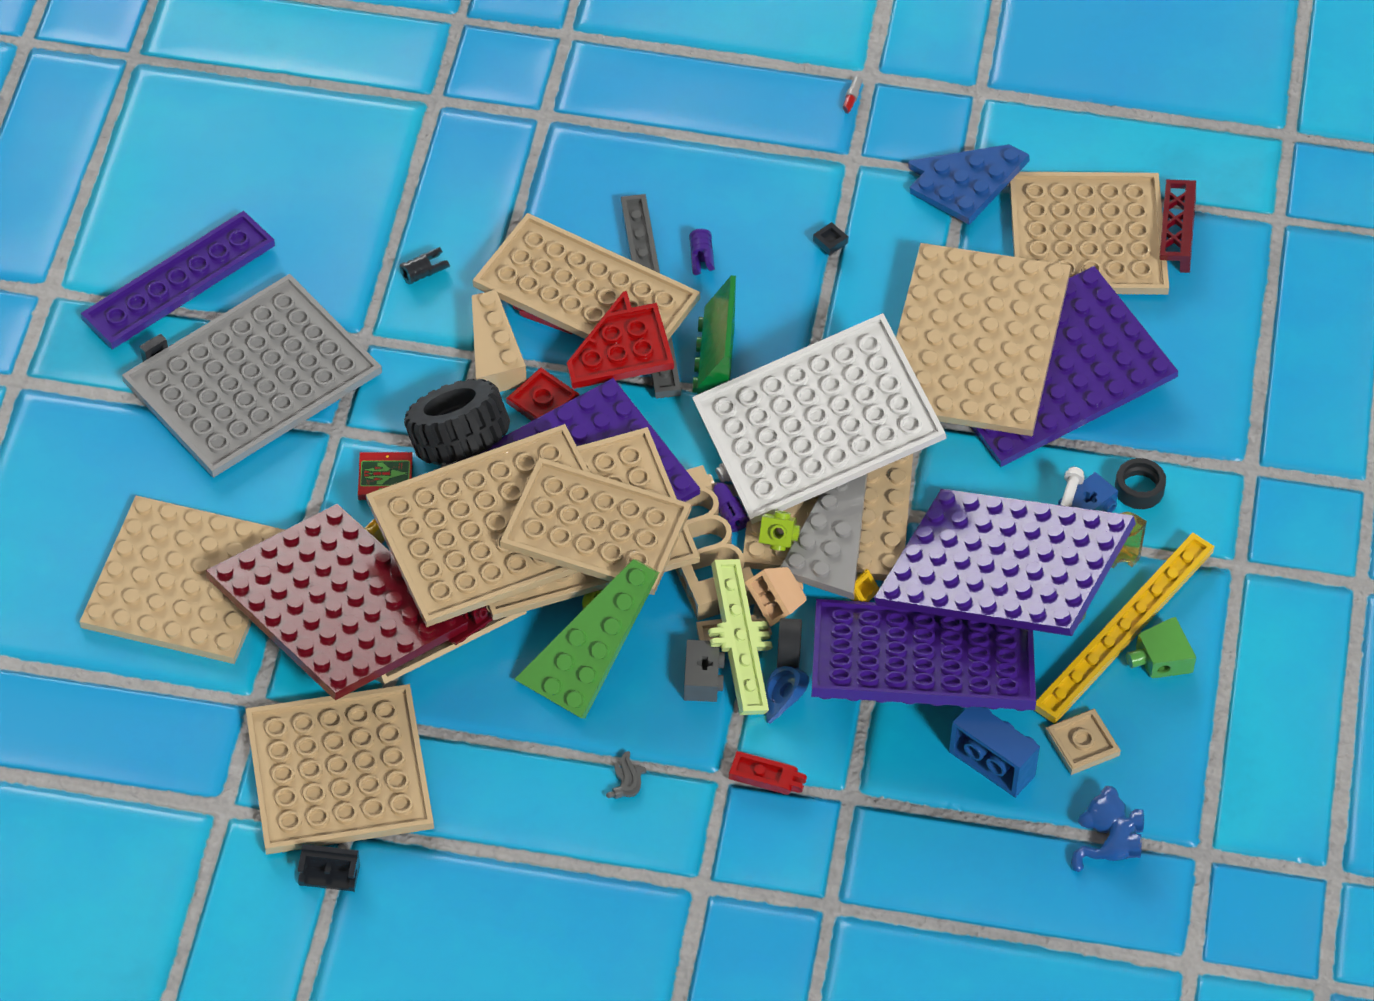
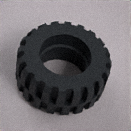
[404,379,510,465]

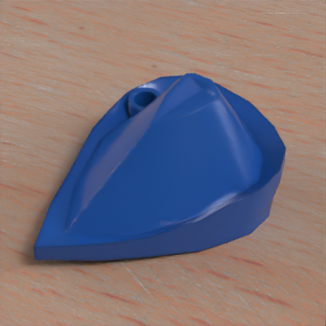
[766,666,809,724]

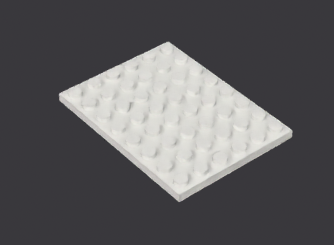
[692,313,947,524]

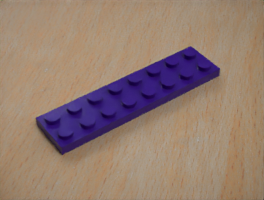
[81,210,275,350]

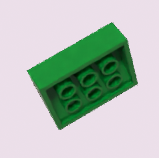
[692,275,736,395]

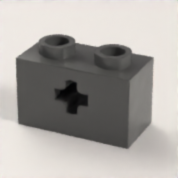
[684,640,725,702]

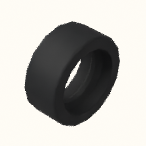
[1115,458,1166,509]
[777,618,802,669]

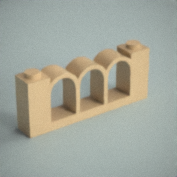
[675,465,756,620]

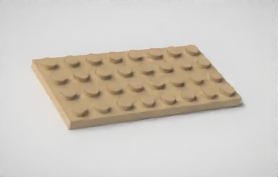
[473,213,700,340]

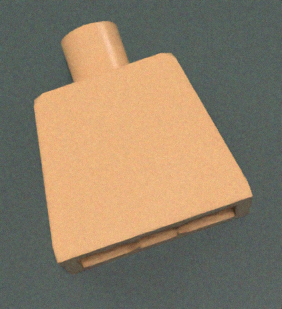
[745,567,806,627]

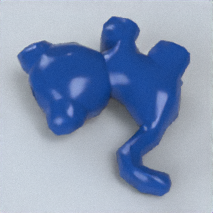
[1071,786,1144,872]

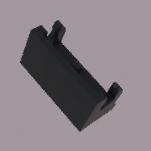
[298,844,360,892]

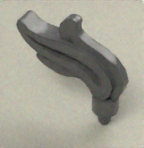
[606,751,646,799]

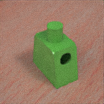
[1126,617,1196,678]

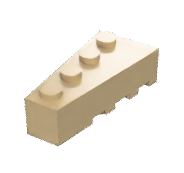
[472,290,526,392]

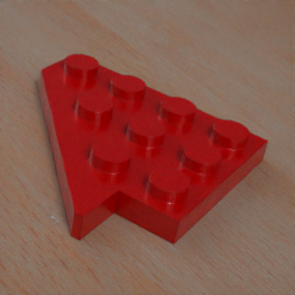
[567,291,674,389]

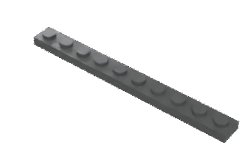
[621,194,681,399]

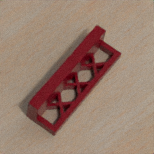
[1160,179,1196,273]

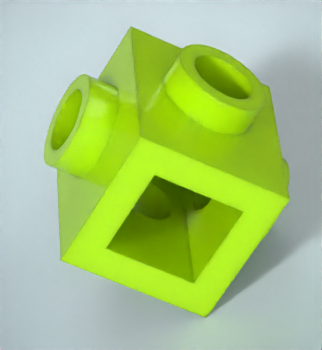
[759,511,800,551]

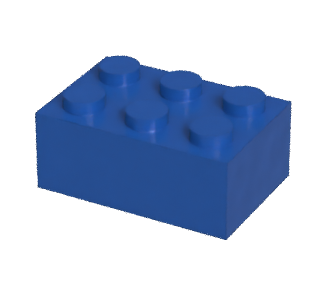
[949,707,1040,798]

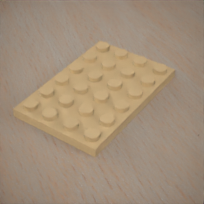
[500,457,691,595]

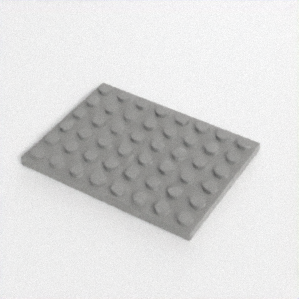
[122,274,382,478]

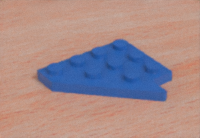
[908,144,1030,225]

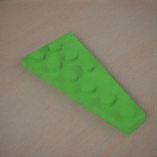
[515,559,660,718]

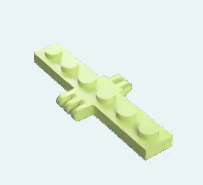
[708,559,773,715]

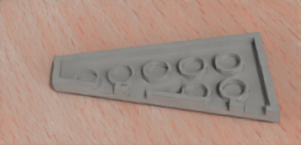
[780,473,868,600]

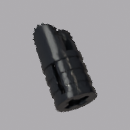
[400,247,450,285]

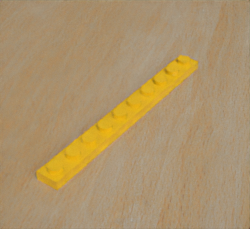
[1034,533,1215,724]

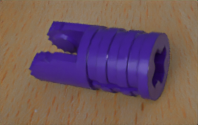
[689,229,715,275]
[713,482,750,532]

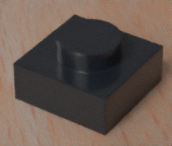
[813,222,849,256]
[139,334,168,362]

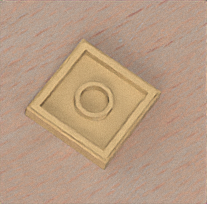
[1045,708,1121,775]

